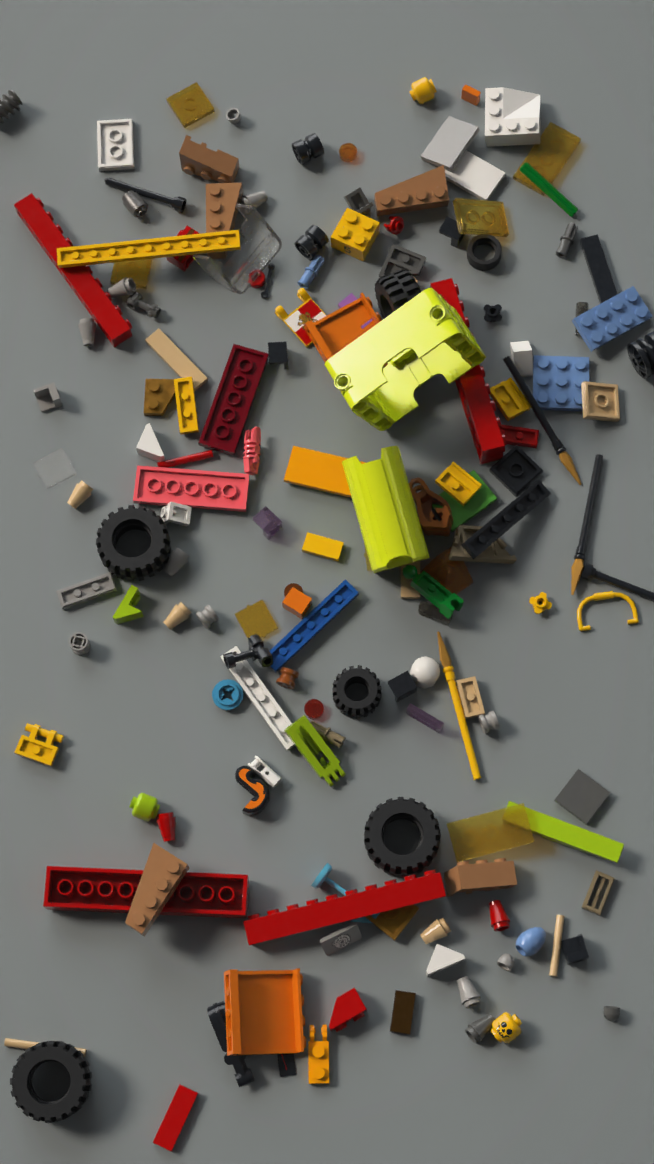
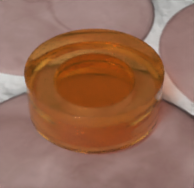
[339,143,357,162]

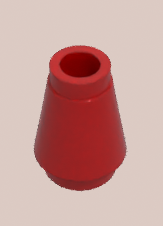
[156,812,176,842]
[489,900,511,932]

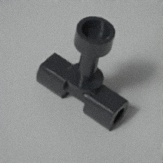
[223,634,273,669]

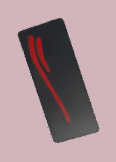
[277,1054,296,1077]

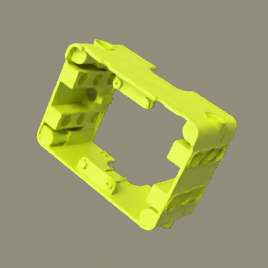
[324,288,486,431]

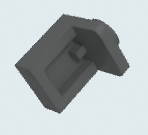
[344,187,373,215]

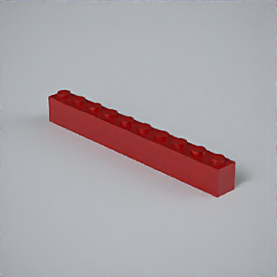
[14,193,133,348]
[243,869,446,945]

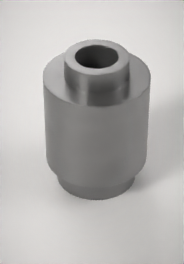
[122,190,148,217]

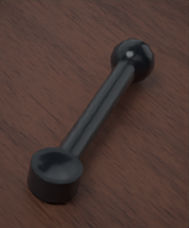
[261,263,275,299]

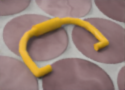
[577,591,639,631]

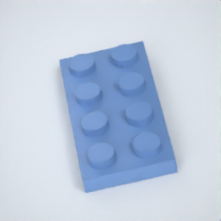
[572,286,653,352]

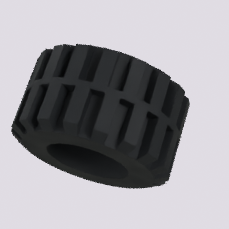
[332,665,381,719]

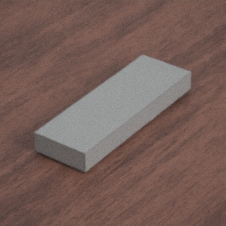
[56,572,117,610]

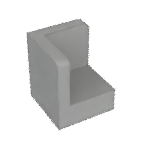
[33,382,62,412]

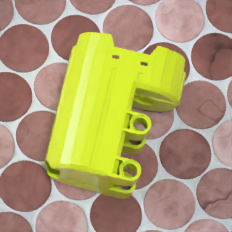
[342,446,430,574]

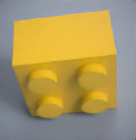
[331,208,380,261]

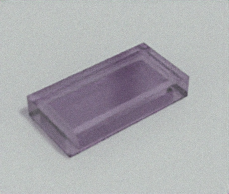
[406,703,444,733]

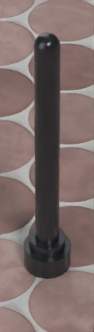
[104,178,187,212]
[581,563,654,601]

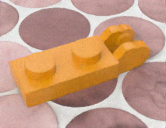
[308,1025,329,1084]

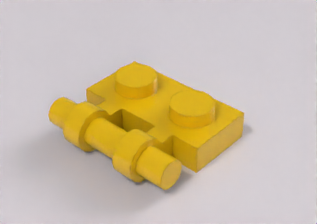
[14,723,64,767]

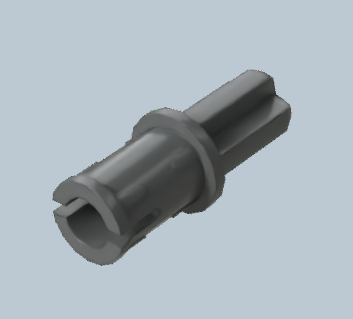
[556,223,578,258]

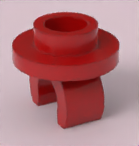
[384,216,404,235]

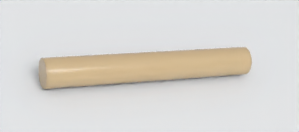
[549,915,565,977]

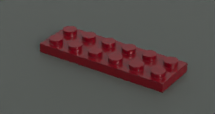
[198,344,269,455]

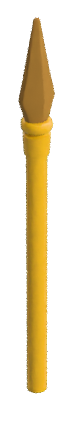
[437,631,481,780]

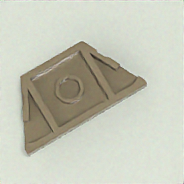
[449,525,517,564]

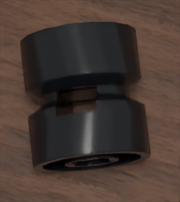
[292,133,324,165]
[294,225,329,260]

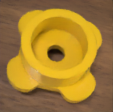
[529,592,552,614]

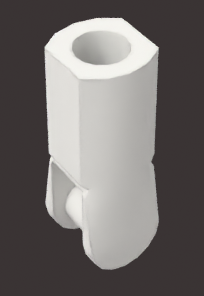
[247,756,282,789]

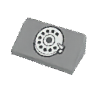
[320,922,362,956]

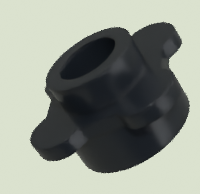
[484,304,502,322]

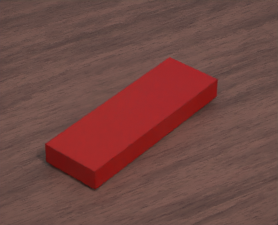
[499,424,539,449]
[153,1084,199,1152]

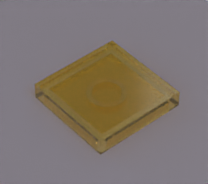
[166,82,215,128]
[110,259,153,289]

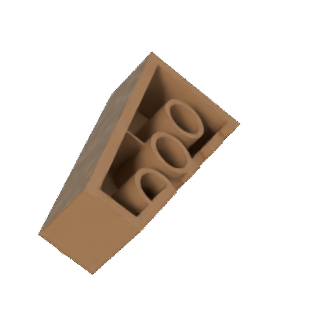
[374,165,449,216]
[125,843,189,937]

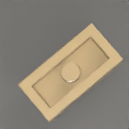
[456,676,485,719]

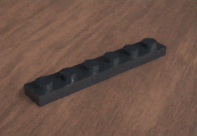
[461,479,551,560]

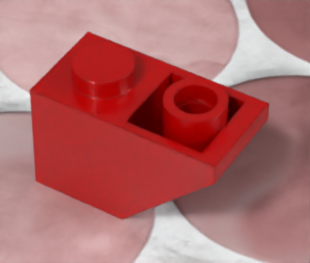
[329,987,367,1032]

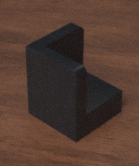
[439,216,466,248]
[268,342,288,369]
[388,671,417,702]
[561,934,589,965]

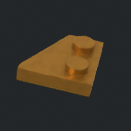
[144,379,175,416]

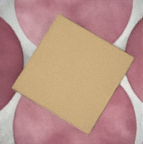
[581,381,620,422]

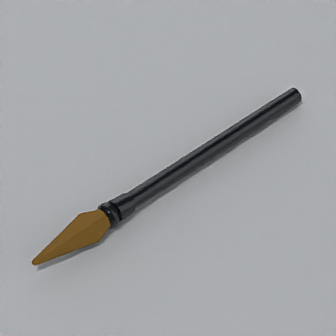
[503,356,581,485]
[571,454,603,595]

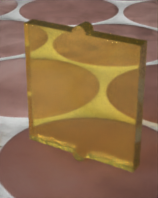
[235,600,278,638]

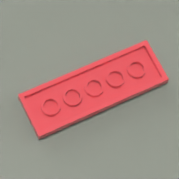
[133,465,250,512]

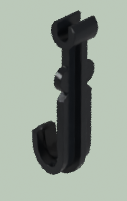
[207,1001,255,1087]

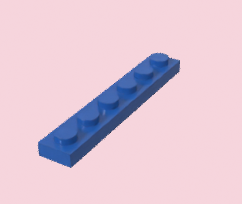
[270,579,359,673]

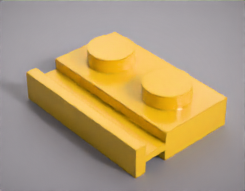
[489,377,531,421]
[435,461,482,507]

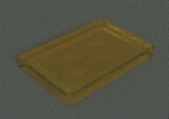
[453,198,509,237]

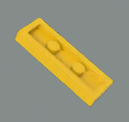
[174,377,199,435]

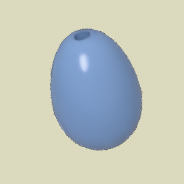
[516,927,546,957]

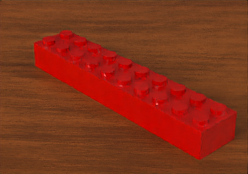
[430,278,507,464]
[43,866,249,919]

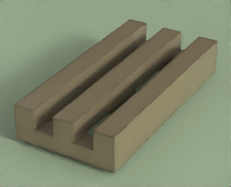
[581,870,615,916]

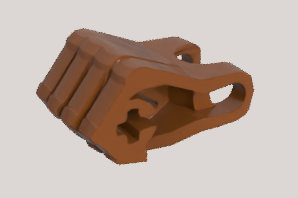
[409,477,454,537]

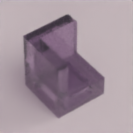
[253,506,282,540]

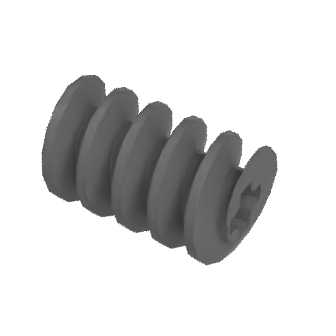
[0,89,23,124]

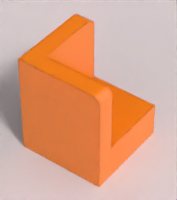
[282,587,312,619]

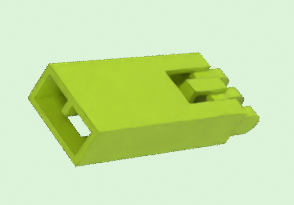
[284,715,346,787]

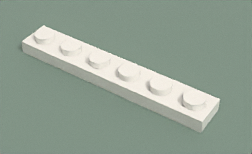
[220,646,295,751]

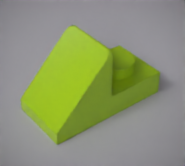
[112,585,144,624]

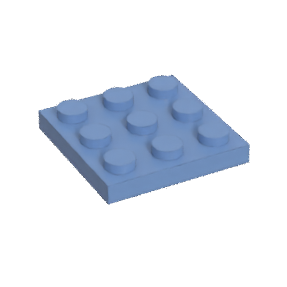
[532,355,589,412]

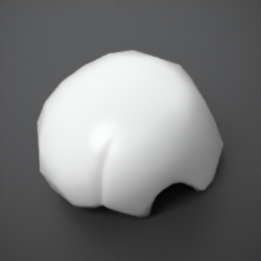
[410,656,440,688]

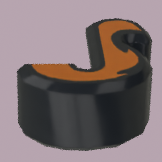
[235,766,270,816]

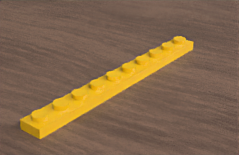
[57,230,241,268]

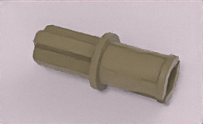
[310,721,346,748]

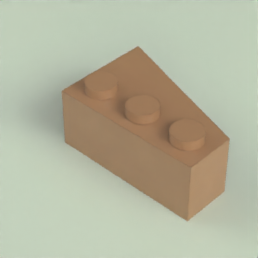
[179,135,240,183]
[444,858,517,897]

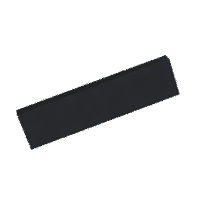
[580,234,617,304]

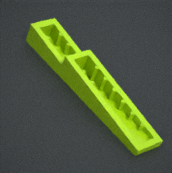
[502,801,624,864]

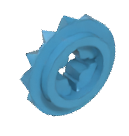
[212,679,243,710]

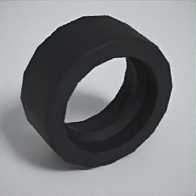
[467,234,502,271]

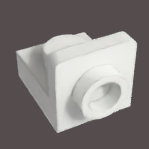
[161,502,192,527]

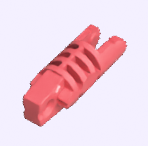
[243,426,261,475]

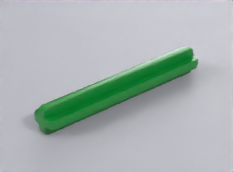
[520,162,578,217]

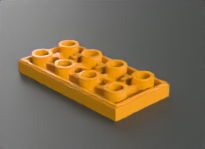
[284,446,366,498]

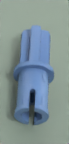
[298,255,325,289]

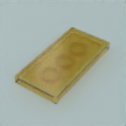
[513,122,581,196]
[446,803,535,862]

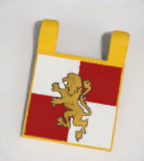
[275,288,327,347]

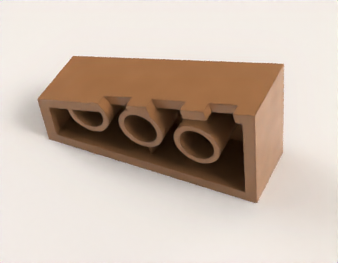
[206,183,243,259]

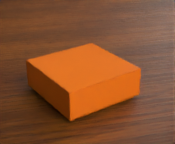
[461,85,481,106]

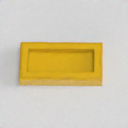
[302,532,344,561]

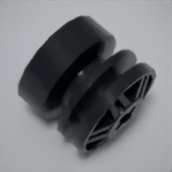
[627,331,654,379]

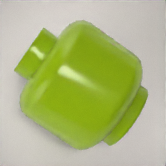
[129,793,160,822]

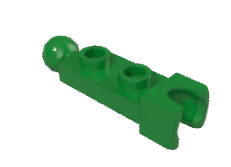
[402,565,464,619]

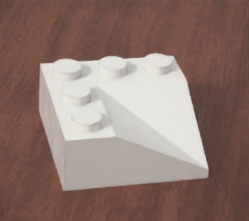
[485,87,541,147]

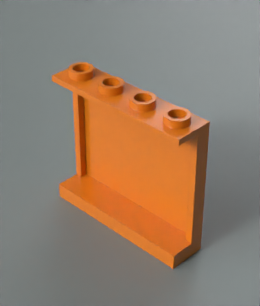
[305,292,388,367]
[224,968,306,1056]

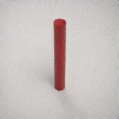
[157,450,213,468]

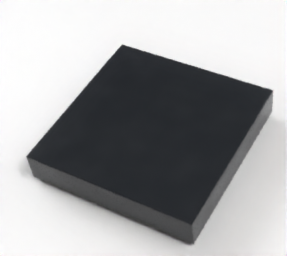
[489,445,543,497]

